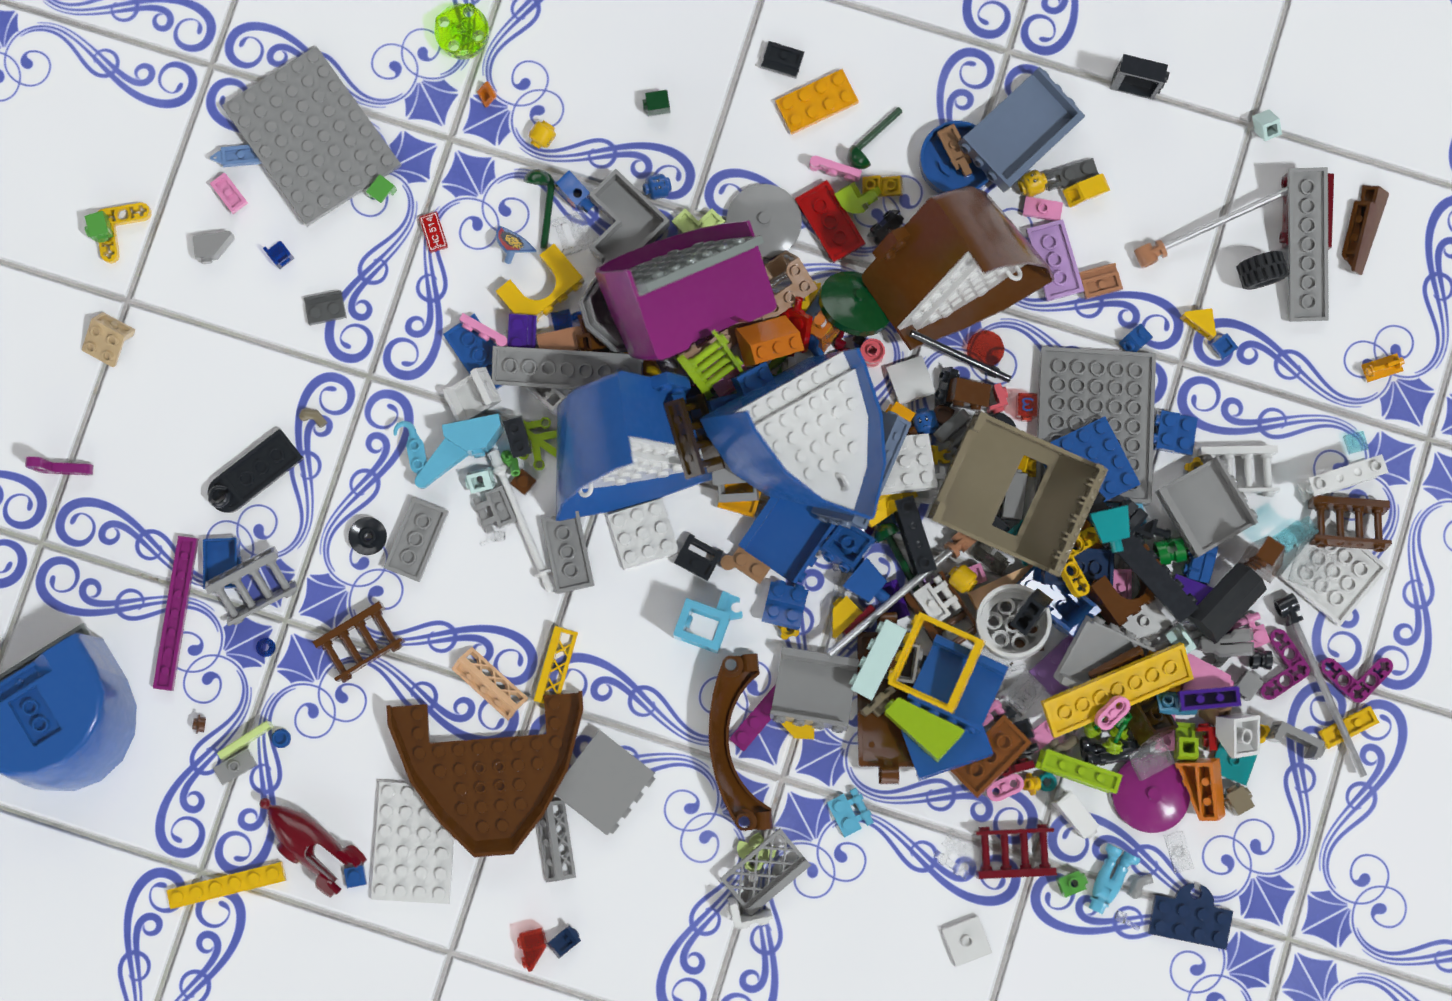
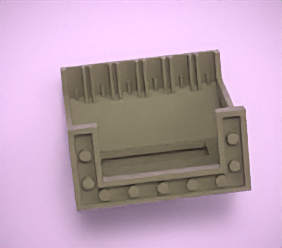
[927,411,1109,577]

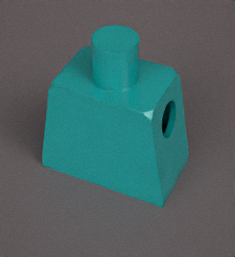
[1089,505,1130,553]

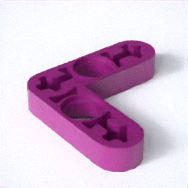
[25,457,94,476]
[1259,629,1310,700]
[1319,658,1393,703]

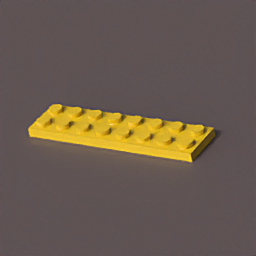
[1041,642,1194,738]

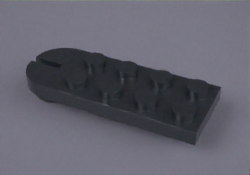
[207,428,304,513]

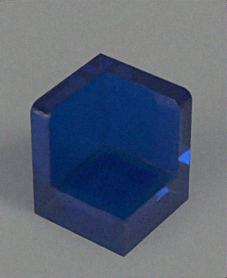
[263,241,295,269]

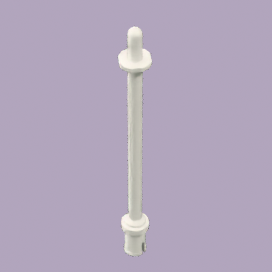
[487,450,553,592]

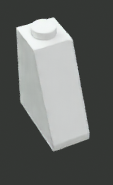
[1051,790,1099,839]

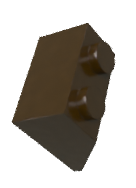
[1127,695,1179,746]

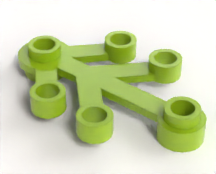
[519,417,557,471]

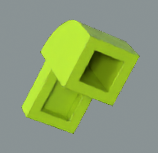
[835,182,881,214]
[1173,722,1199,761]

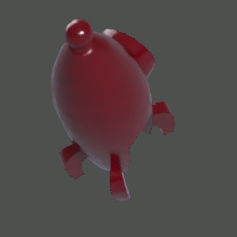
[259,798,367,898]

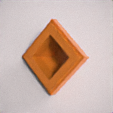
[477,81,497,107]

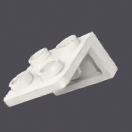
[725,896,773,930]

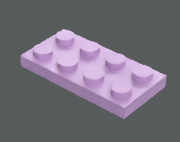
[1026,219,1084,302]

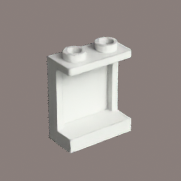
[442,367,502,422]

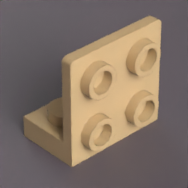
[82,312,136,367]

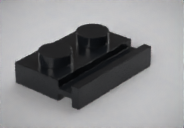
[761,41,805,79]

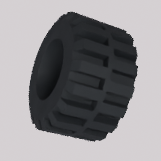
[1236,251,1290,290]

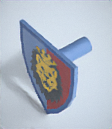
[495,226,537,264]

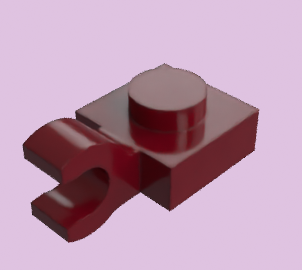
[1002,757,1035,777]

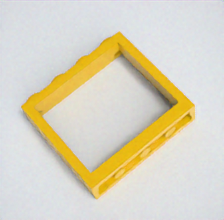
[887,612,986,713]

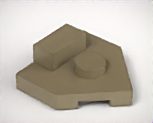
[861,686,896,718]

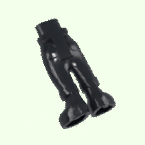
[1079,736,1150,766]

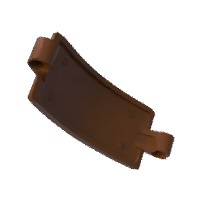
[857,612,916,784]

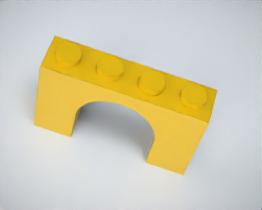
[496,244,584,323]

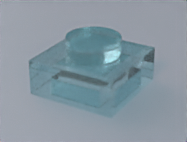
[1343,431,1369,455]

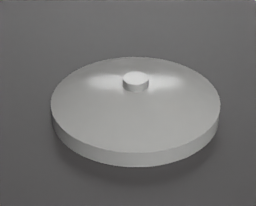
[726,184,802,259]

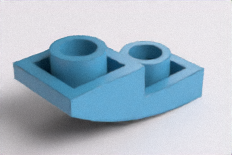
[1156,692,1197,715]

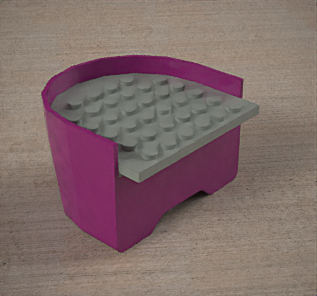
[594,220,777,360]

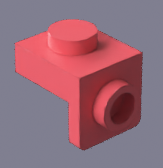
[987,383,1008,414]

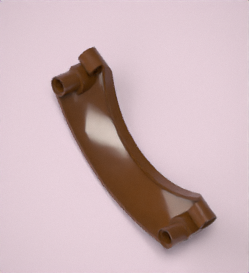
[709,653,773,831]

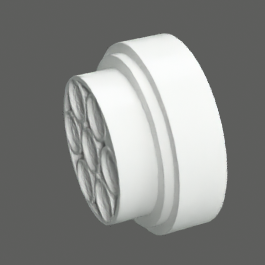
[976,584,1052,661]

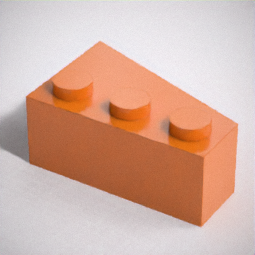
[1175,758,1226,821]

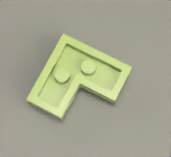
[672,208,725,233]

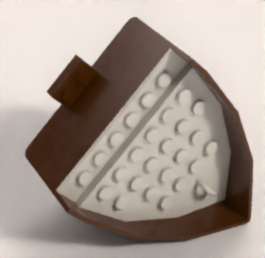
[862,186,1055,351]

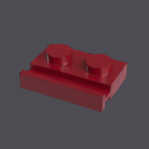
[842,604,876,636]

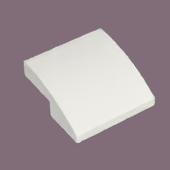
[886,355,935,405]

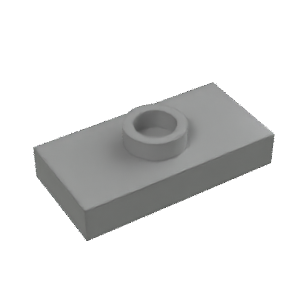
[213,748,257,785]

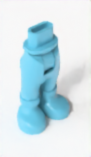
[1088,843,1141,915]

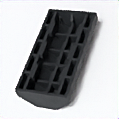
[1187,562,1267,644]

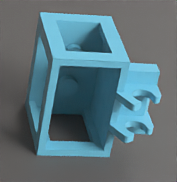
[673,591,743,654]

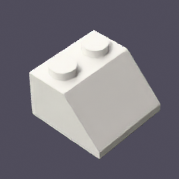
[1215,713,1260,758]

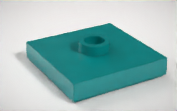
[1213,741,1257,786]

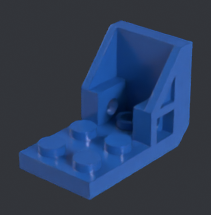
[1016,566,1101,638]

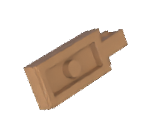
[937,124,972,177]

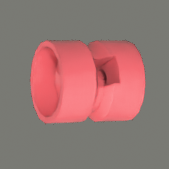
[860,338,885,367]

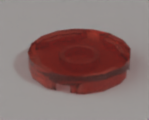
[966,330,1005,366]

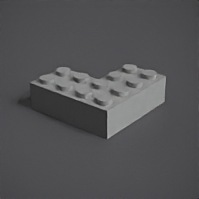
[589,169,670,264]

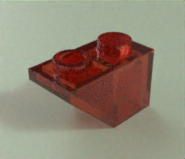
[517,927,548,972]

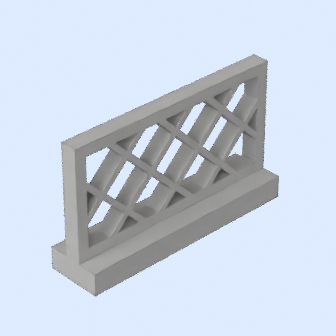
[720,828,811,916]

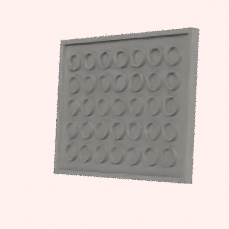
[222,46,401,227]
[1035,346,1156,505]

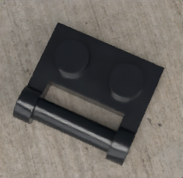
[674,533,724,581]

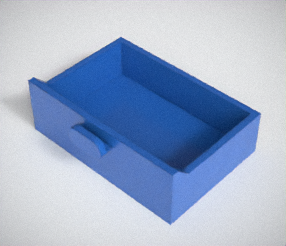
[203,537,242,590]

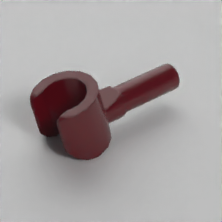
[834,331,847,351]

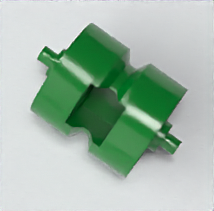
[1153,537,1188,565]

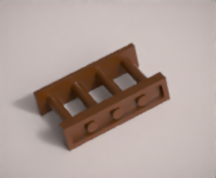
[1308,495,1392,552]
[903,570,978,644]
[313,601,405,683]

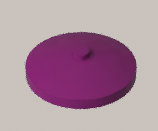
[1111,754,1190,833]

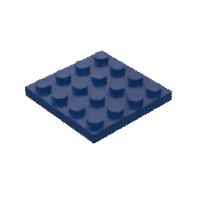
[1043,416,1140,502]

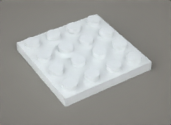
[1279,517,1389,626]

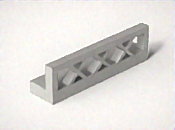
[537,800,576,882]

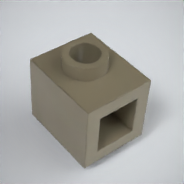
[1223,784,1255,816]

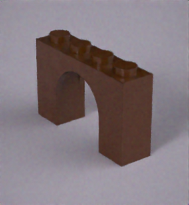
[1087,543,1162,627]

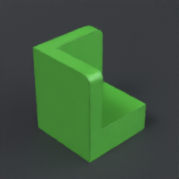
[366,174,397,203]

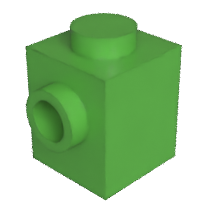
[84,211,114,243]

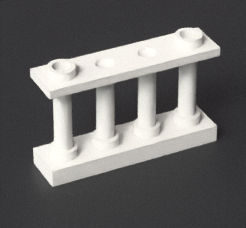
[1197,445,1280,497]
[1297,454,1389,502]

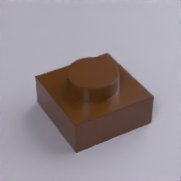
[510,469,537,496]

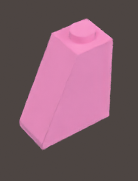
[1181,653,1234,691]

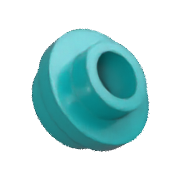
[1039,772,1057,792]

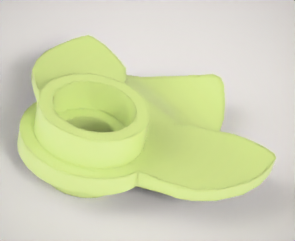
[737,833,776,872]

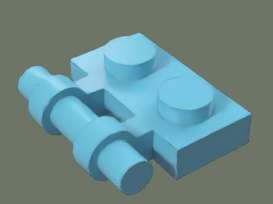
[826,788,874,838]

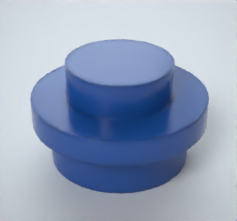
[271,729,291,748]

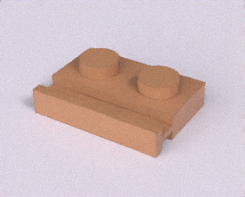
[1079,263,1123,300]

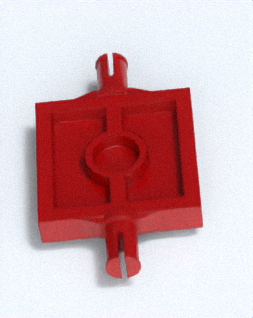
[779,296,813,357]

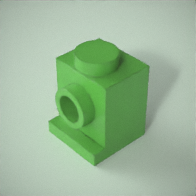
[1055,870,1088,898]

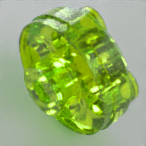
[434,3,490,60]

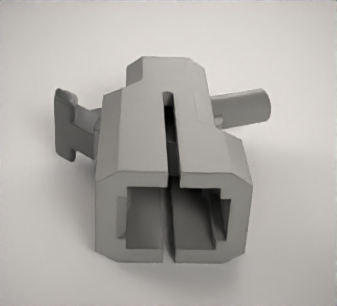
[1198,628,1255,668]

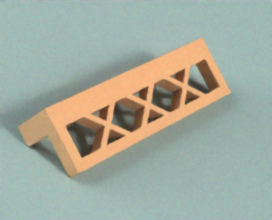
[452,647,529,721]

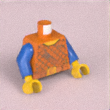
[808,310,841,356]

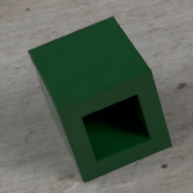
[642,90,671,116]

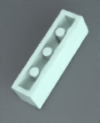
[849,619,907,700]

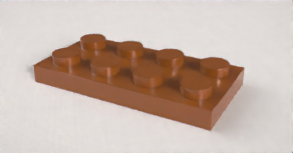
[950,715,1033,798]

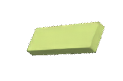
[217,721,274,759]

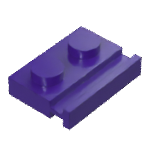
[507,313,537,348]

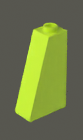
[885,697,965,763]

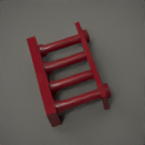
[1279,173,1334,250]
[973,824,1057,879]

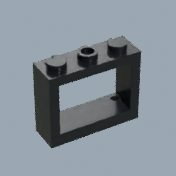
[1110,54,1170,100]

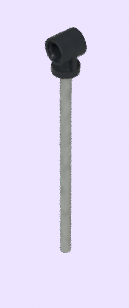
[1273,593,1367,778]

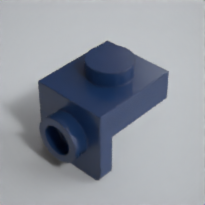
[547,925,581,959]

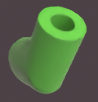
[501,450,520,477]

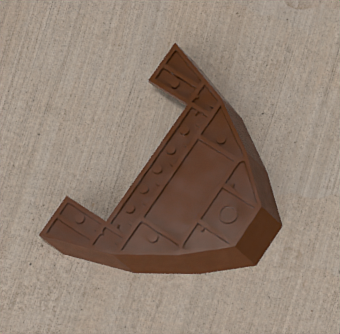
[386,691,583,858]

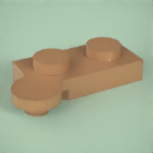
[721,547,771,584]

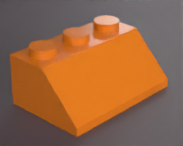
[735,315,804,367]

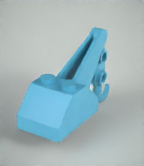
[393,413,505,489]

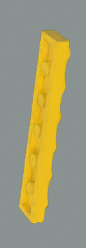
[166,862,287,909]

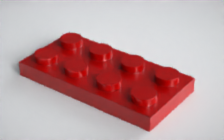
[795,180,866,264]

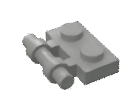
[473,486,517,534]

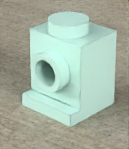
[465,466,496,494]

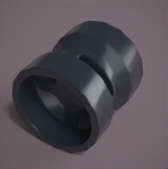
[1249,650,1273,670]

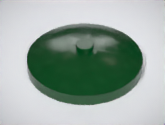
[819,271,890,336]

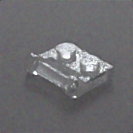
[551,210,594,256]

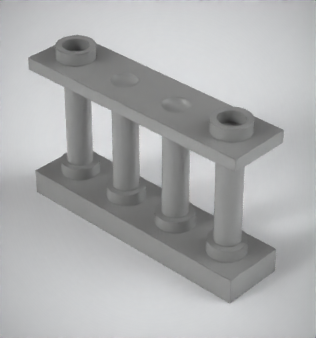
[205,546,298,626]

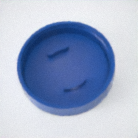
[919,121,989,194]

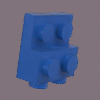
[1153,410,1198,456]
[821,525,876,574]
[761,580,809,631]

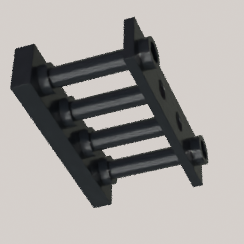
[894,495,937,577]

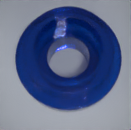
[256,638,276,657]

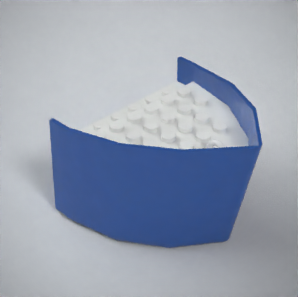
[700,348,886,519]
[555,371,712,521]

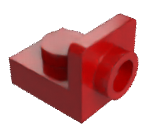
[1195,723,1217,751]

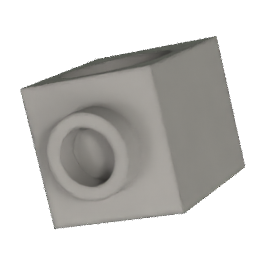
[1234,670,1264,701]

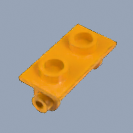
[1361,353,1405,383]

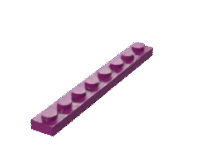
[153,536,199,691]

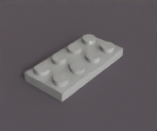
[383,497,449,582]
[541,511,595,594]

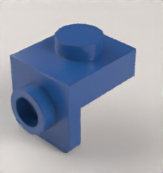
[1119,323,1153,352]

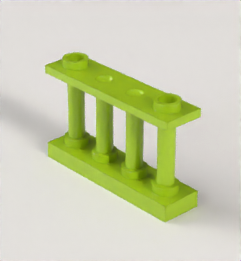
[677,329,744,400]
[1035,749,1123,794]

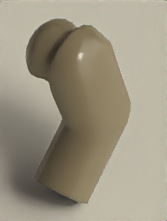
[299,408,328,428]
[1049,735,1079,752]

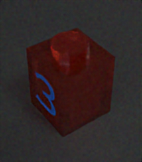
[1016,393,1038,422]

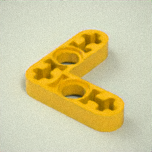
[98,203,152,264]
[1061,527,1099,598]

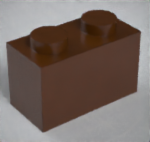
[946,377,991,411]

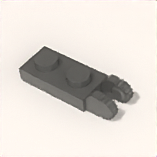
[1045,158,1099,191]

